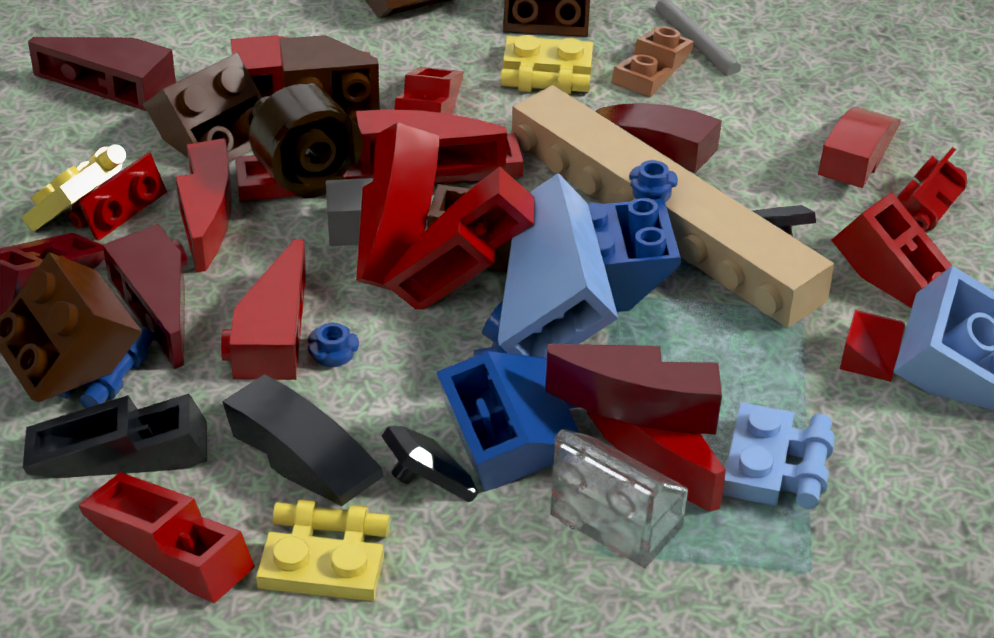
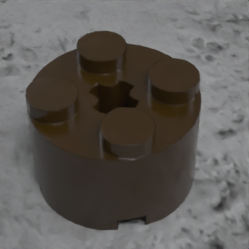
[249,83,363,198]

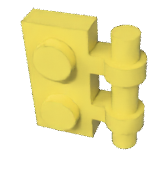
[501,35,593,96]
[21,145,126,232]
[256,499,390,602]

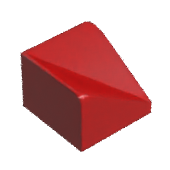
[840,310,905,382]

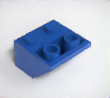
[587,198,681,312]
[436,351,587,492]

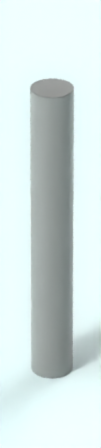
[655,0,741,76]

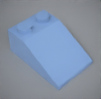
[894,266,994,410]

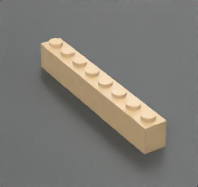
[511,85,834,329]

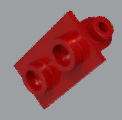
[897,147,968,232]
[68,153,167,241]

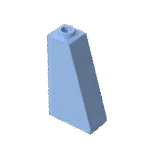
[498,173,618,361]

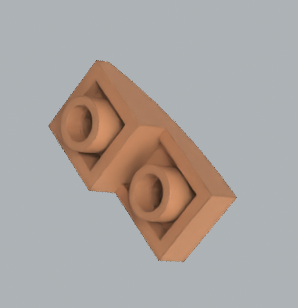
[611,27,694,97]

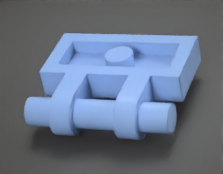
[722,402,835,509]

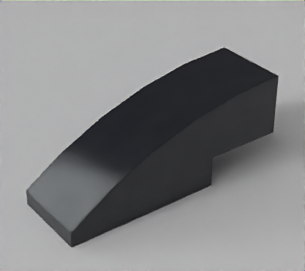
[222,374,384,506]
[23,394,207,478]

